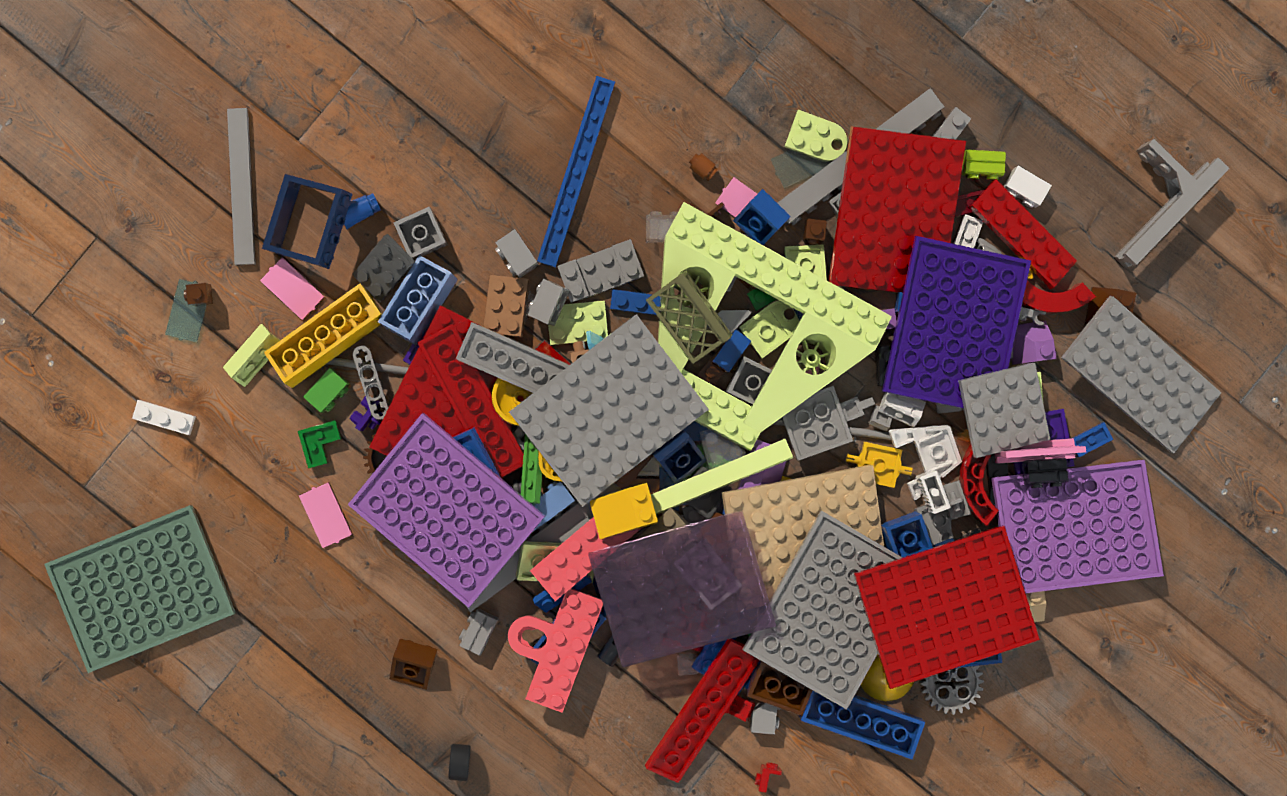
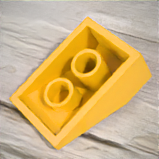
[590,483,658,540]

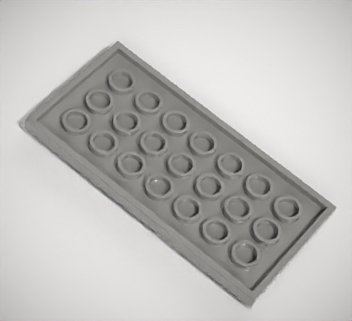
[1061,296,1221,454]

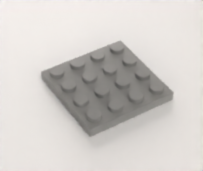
[958,363,1050,458]

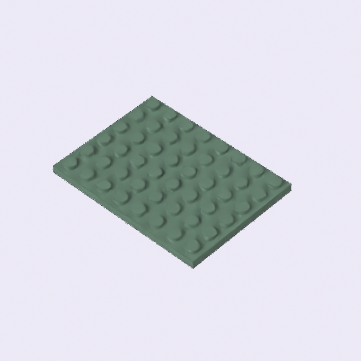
[44,505,236,673]

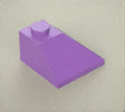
[1011,321,1056,365]

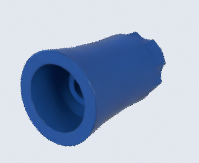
[344,193,381,230]

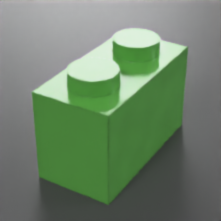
[303,368,350,413]

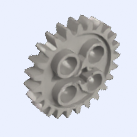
[919,666,984,714]

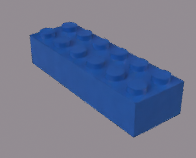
[799,691,925,759]

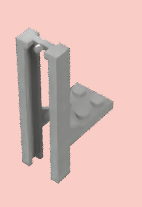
[1114,139,1229,268]

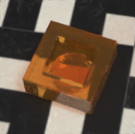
[956,429,971,443]

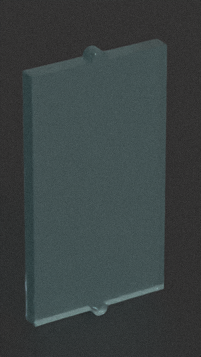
[770,150,834,188]
[165,279,207,342]

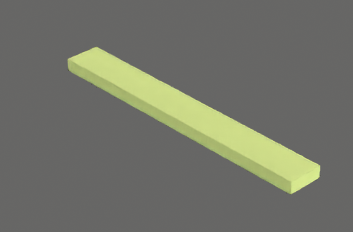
[651,439,793,515]

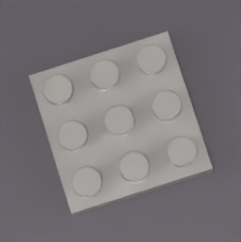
[782,386,853,461]

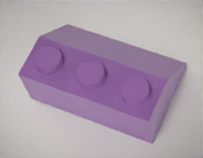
[736,440,786,490]

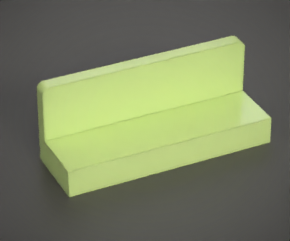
[223,324,280,387]

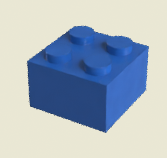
[733,189,791,245]
[881,512,933,558]

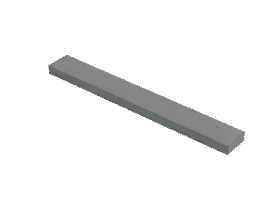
[227,108,256,265]

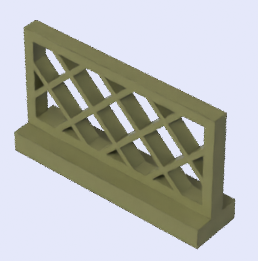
[646,270,733,364]

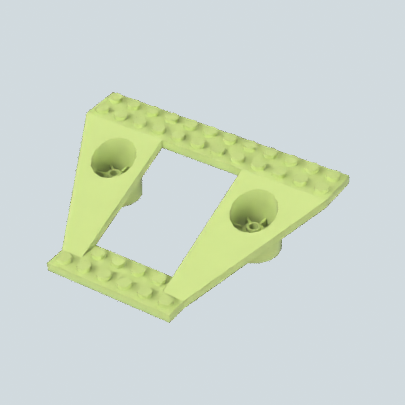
[658,202,892,451]

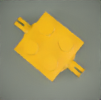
[846,442,913,488]

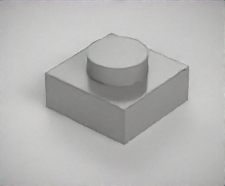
[869,405,892,431]

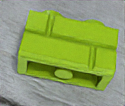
[962,150,1006,180]

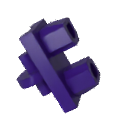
[349,396,383,431]

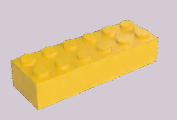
[264,284,383,388]

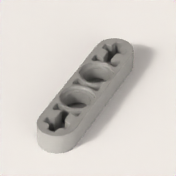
[353,346,389,420]

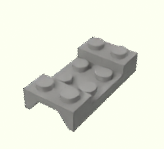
[557,239,644,304]

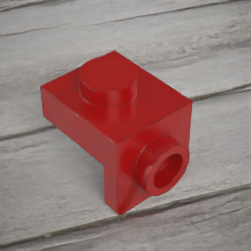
[725,695,755,722]
[755,762,782,793]

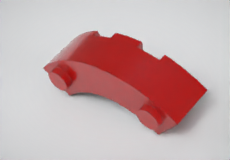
[1022,280,1096,314]
[959,444,999,526]

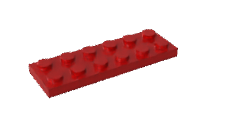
[969,179,1077,289]

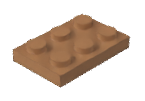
[484,275,530,337]

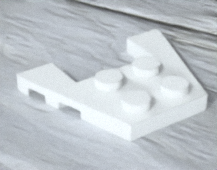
[888,425,962,500]

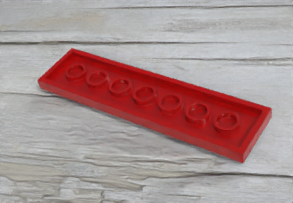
[417,324,524,478]
[645,638,760,783]

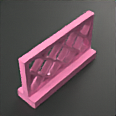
[995,439,1086,463]

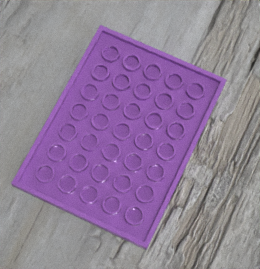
[348,413,545,608]
[991,460,1164,593]

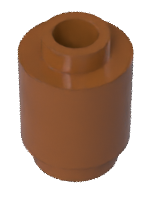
[689,153,718,181]

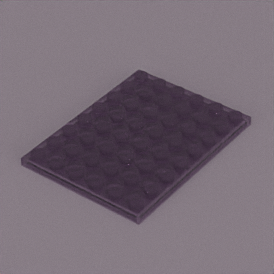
[588,510,776,668]

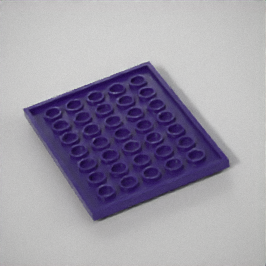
[882,236,1031,408]

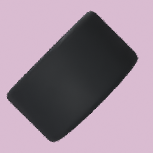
[448,744,471,781]

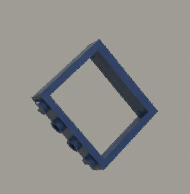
[262,174,353,269]

